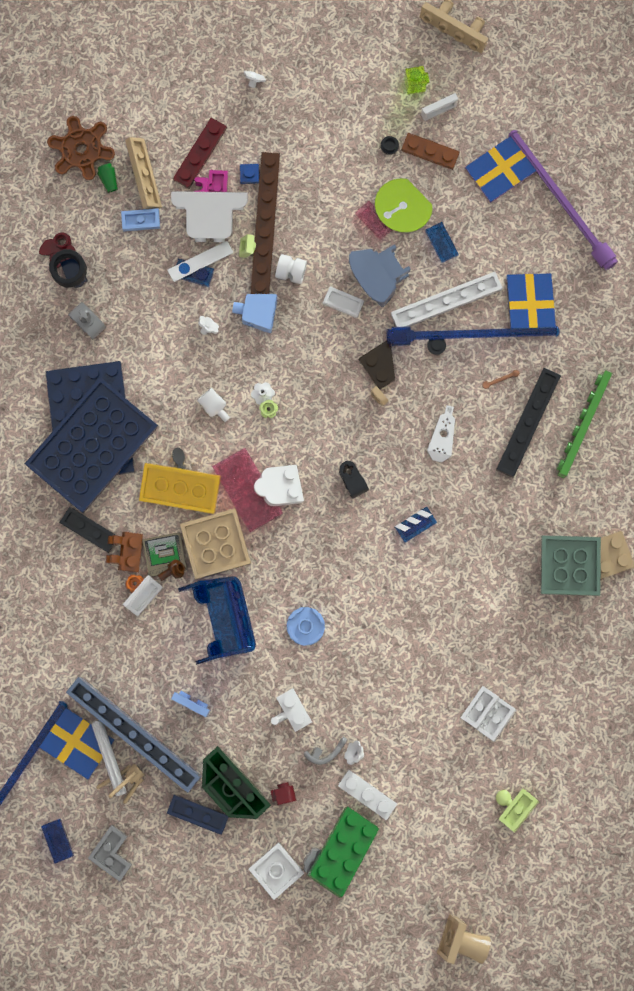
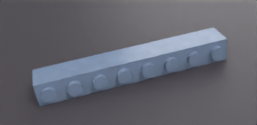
[66,677,202,793]

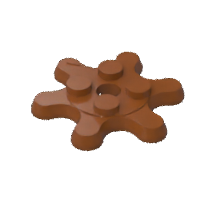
[47,116,115,180]

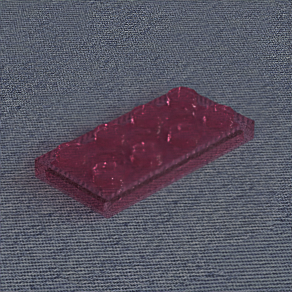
[212,448,283,533]

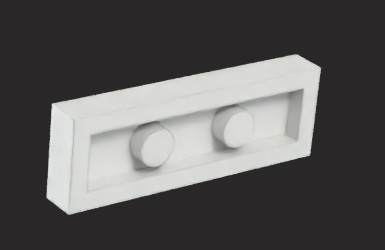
[338,770,397,820]

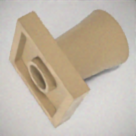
[437,914,491,964]

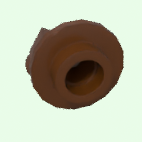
[158,559,185,581]

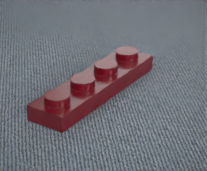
[173,117,227,189]

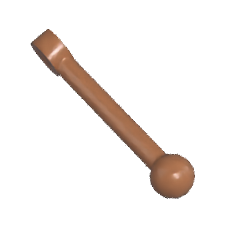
[482,370,520,389]

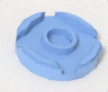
[287,607,325,646]

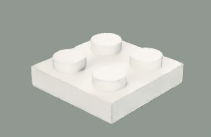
[248,842,304,900]

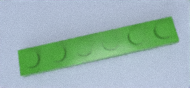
[556,370,612,478]

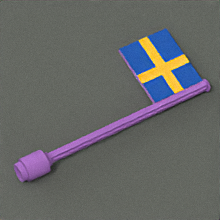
[465,130,618,271]

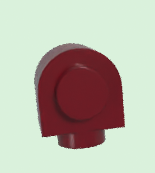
[270,782,297,805]

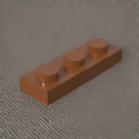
[401,133,460,170]

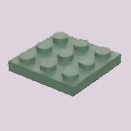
[541,535,601,596]

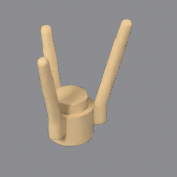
[96,763,145,804]

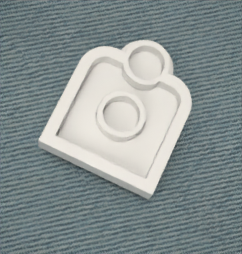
[254,465,304,506]

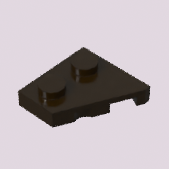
[358,339,395,390]

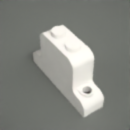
[171,191,248,242]

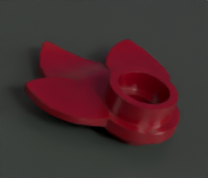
[39,232,76,268]

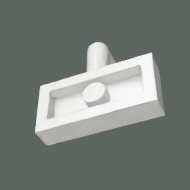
[271,688,312,732]

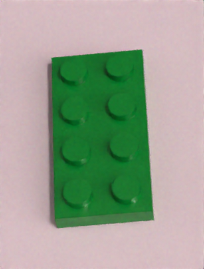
[307,806,380,898]

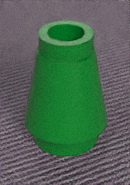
[97,163,118,193]

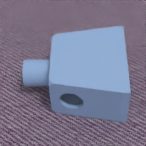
[232,294,277,333]

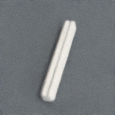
[92,720,127,796]

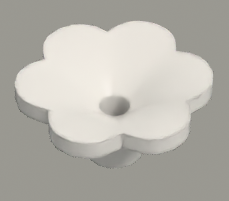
[244,71,266,88]
[198,316,219,335]
[251,382,275,405]
[344,740,364,765]

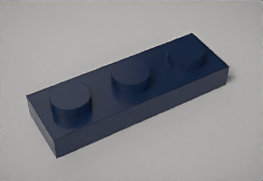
[167,794,229,835]

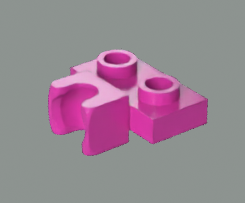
[194,170,228,192]

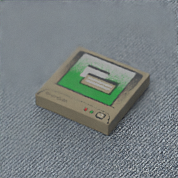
[142,532,187,577]

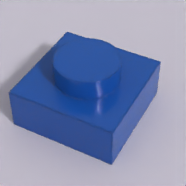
[240,164,259,184]

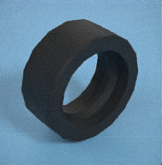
[49,249,87,288]

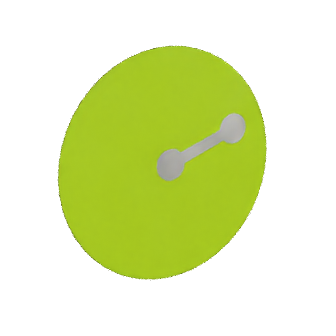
[375,178,433,232]

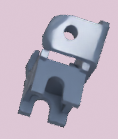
[349,244,411,307]

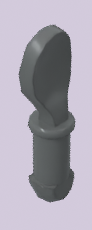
[172,448,186,469]

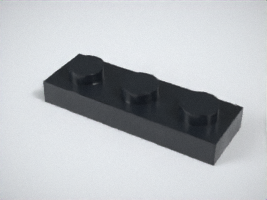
[59,506,117,553]

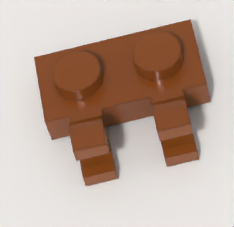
[105,532,143,573]

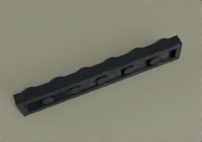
[496,368,561,478]

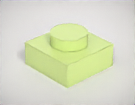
[239,234,256,258]

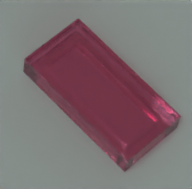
[355,201,392,240]

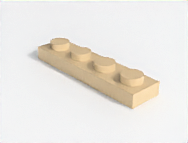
[125,137,162,209]

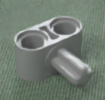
[68,302,106,340]

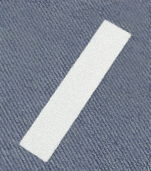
[168,241,233,282]

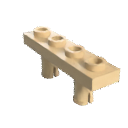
[419,0,489,54]

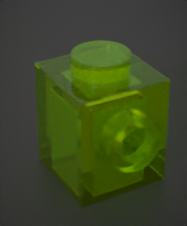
[404,66,429,95]

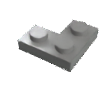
[88,825,132,882]

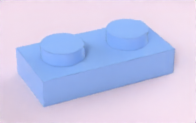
[121,208,161,232]
[171,691,211,717]

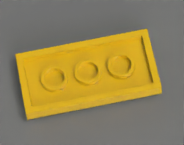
[139,463,221,514]

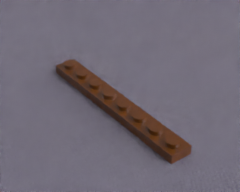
[250,152,280,294]

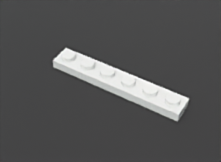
[391,272,503,331]

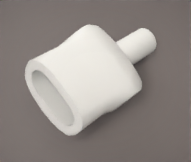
[197,388,230,422]

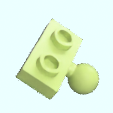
[496,789,539,833]

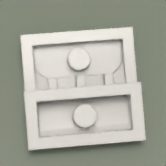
[460,686,517,742]

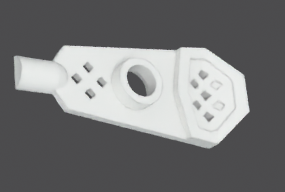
[427,405,455,463]

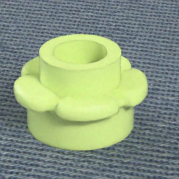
[259,400,278,418]

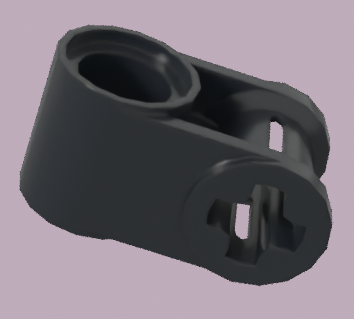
[339,461,369,499]

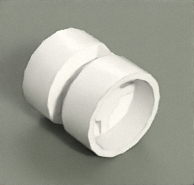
[275,254,307,285]

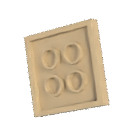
[180,508,251,580]

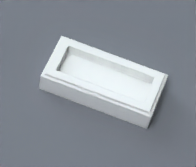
[421,93,458,121]
[323,286,364,318]
[123,575,163,617]

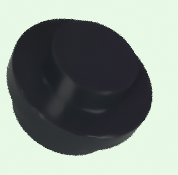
[380,136,399,155]
[427,336,446,355]

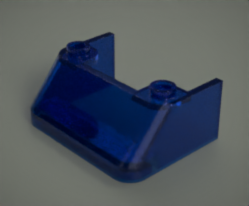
[178,576,256,665]

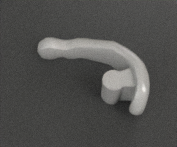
[304,737,347,765]

